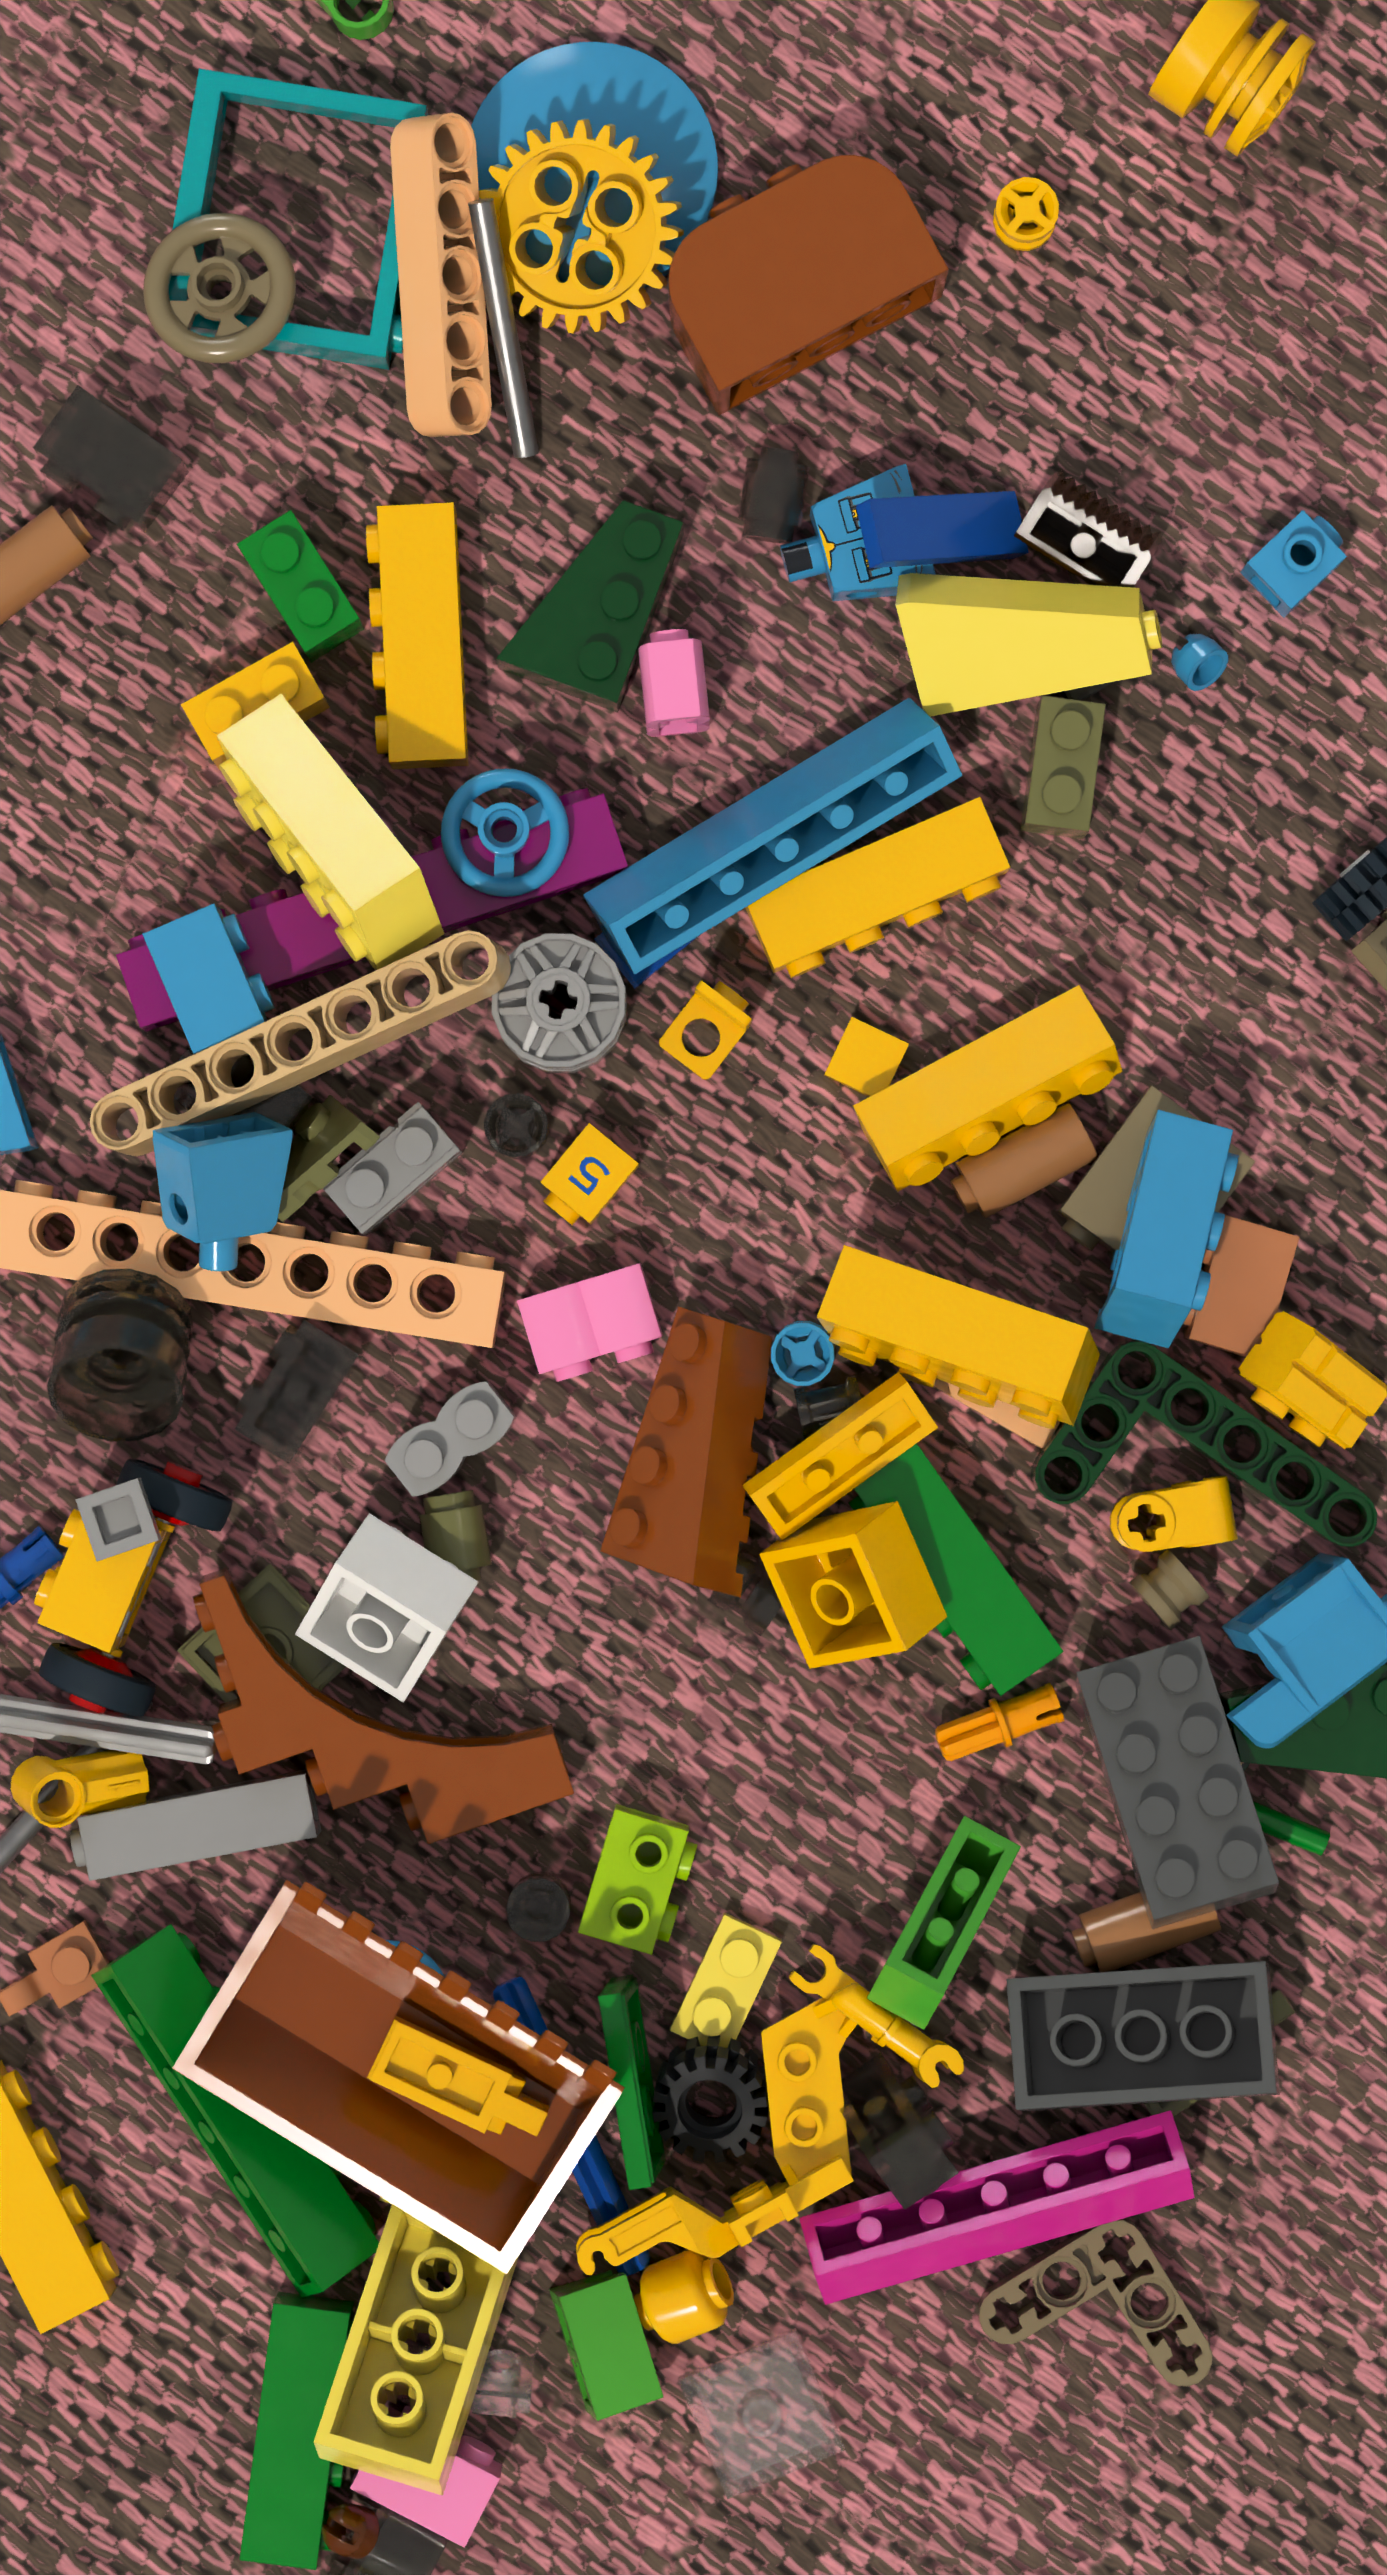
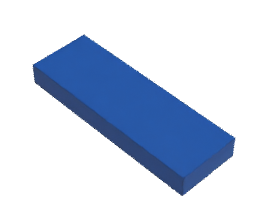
[856,491,1029,568]

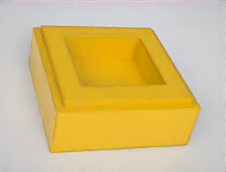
[824,1017,909,1097]

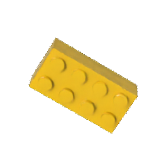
[817,1245,1100,1429]

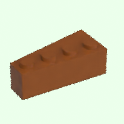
[600,1307,772,1598]

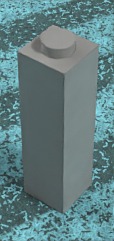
[70,1769,322,1881]

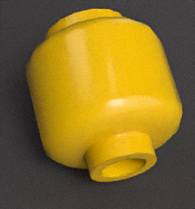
[634,2250,734,2344]

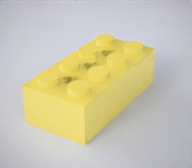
[217,694,445,970]
[314,2204,519,2496]

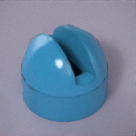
[1171,634,1228,691]

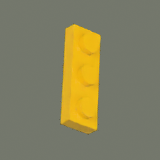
[742,1372,938,1541]

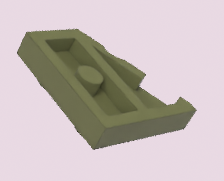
[278,1095,380,1222]

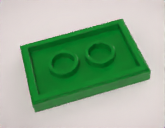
[598,1974,666,2190]

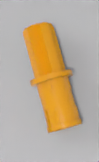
[935,1683,1065,1761]

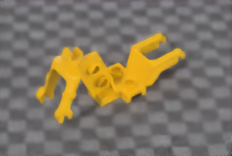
[576,1944,964,2275]

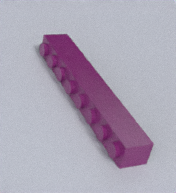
[116,788,628,1032]

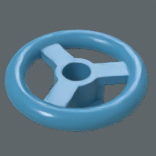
[441,768,570,897]

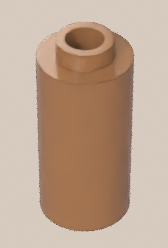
[0,505,93,625]
[950,1103,1098,1219]
[1071,1892,1221,1972]

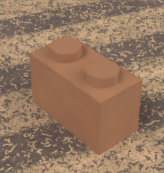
[1183,1215,1300,1357]

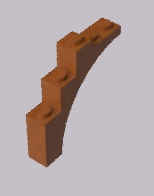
[193,1568,574,1844]

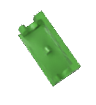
[549,2270,663,2421]

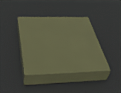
[177,1562,346,1703]

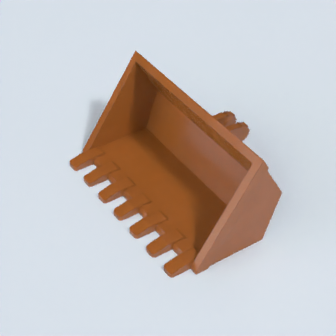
[172,1880,625,2274]

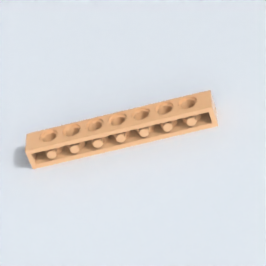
[0,1180,507,1348]

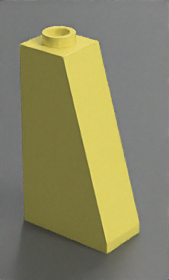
[895,573,1162,717]

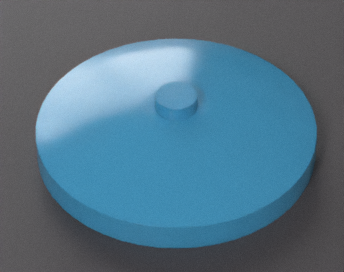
[471,42,718,288]

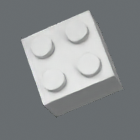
[295,1513,478,1703]

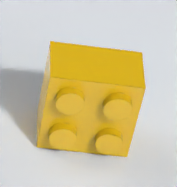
[759,1501,948,1669]

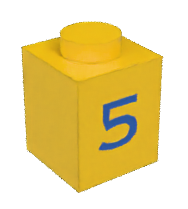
[540,1123,639,1226]

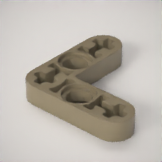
[977,2218,1212,2387]

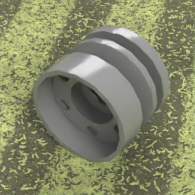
[492,933,627,1073]

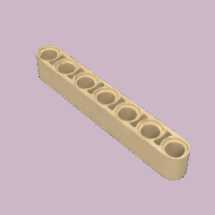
[90,930,511,1156]

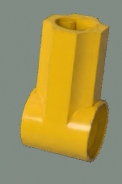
[10,1750,150,1828]

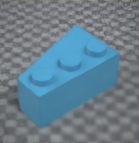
[1094,1110,1239,1349]

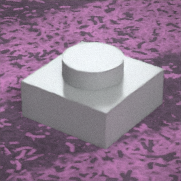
[76,1477,162,1562]

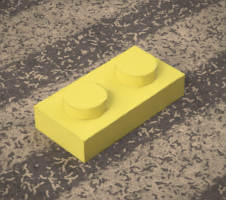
[670,1913,782,2048]

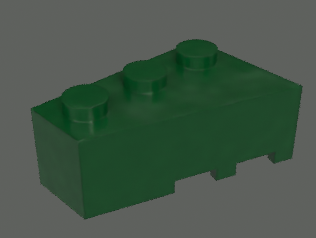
[496,500,684,713]
[1218,1663,1387,1778]

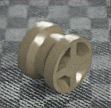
[1129,1549,1210,1630]

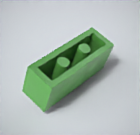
[867,1816,1021,2030]

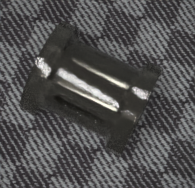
[794,1374,861,1440]

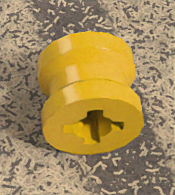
[993,177,1059,251]

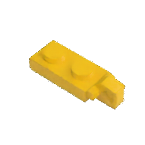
[367,2016,549,2136]

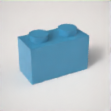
[142,904,275,1054]

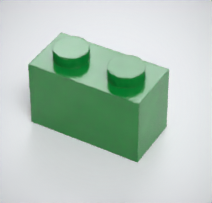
[237,510,364,663]

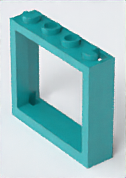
[169,68,429,370]

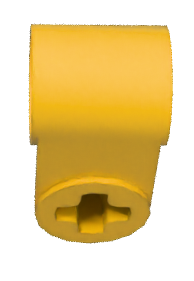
[1109,1475,1238,1552]

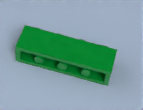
[848,1443,1064,1696]
[239,2291,354,2570]

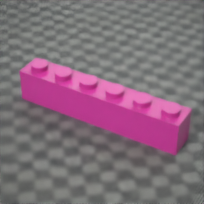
[799,2110,1195,2305]

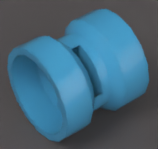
[771,1321,835,1386]

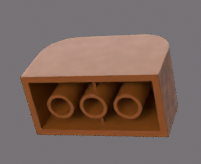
[669,155,949,416]

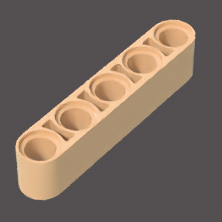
[390,112,492,437]

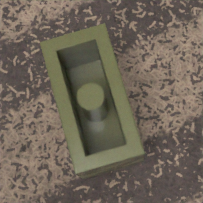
[1020,696,1106,839]

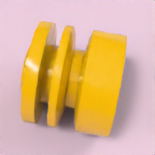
[1148,0,1316,157]

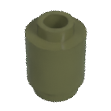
[419,1490,492,1580]

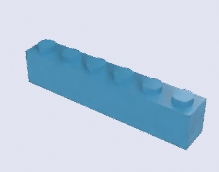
[583,697,963,974]

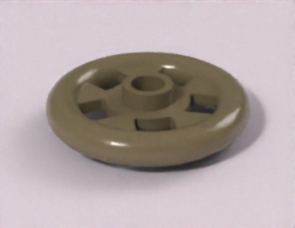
[143,213,296,364]

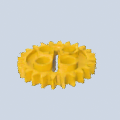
[479,119,684,334]

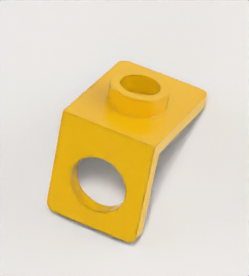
[659,980,752,1080]

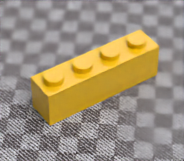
[366,502,469,769]
[745,797,1010,978]
[853,985,1123,1192]
[0,2060,119,2334]

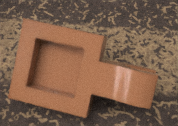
[0,1920,110,2017]

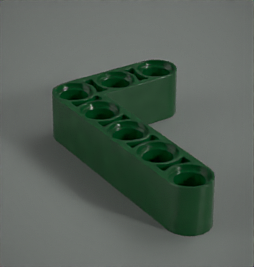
[1031,1342,1377,1547]

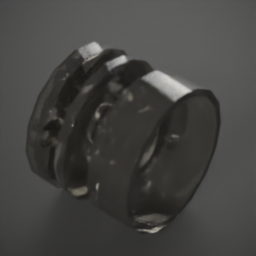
[47,1269,193,1442]

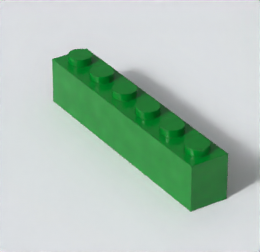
[91,1924,379,2298]

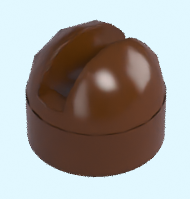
[322,2503,379,2559]

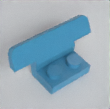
[1222,1552,1387,1748]

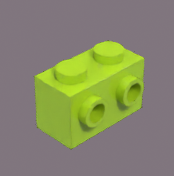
[578,1804,697,1955]

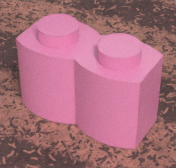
[638,629,710,737]
[517,1263,663,1382]

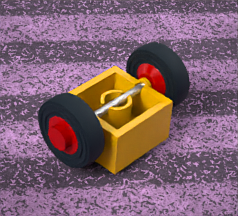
[34,1458,233,1716]

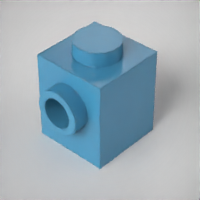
[1240,510,1347,618]

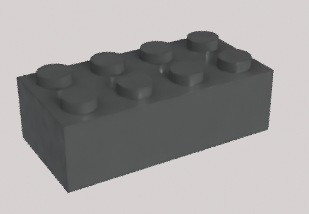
[1076,1636,1279,1929]
[1006,1961,1280,2111]

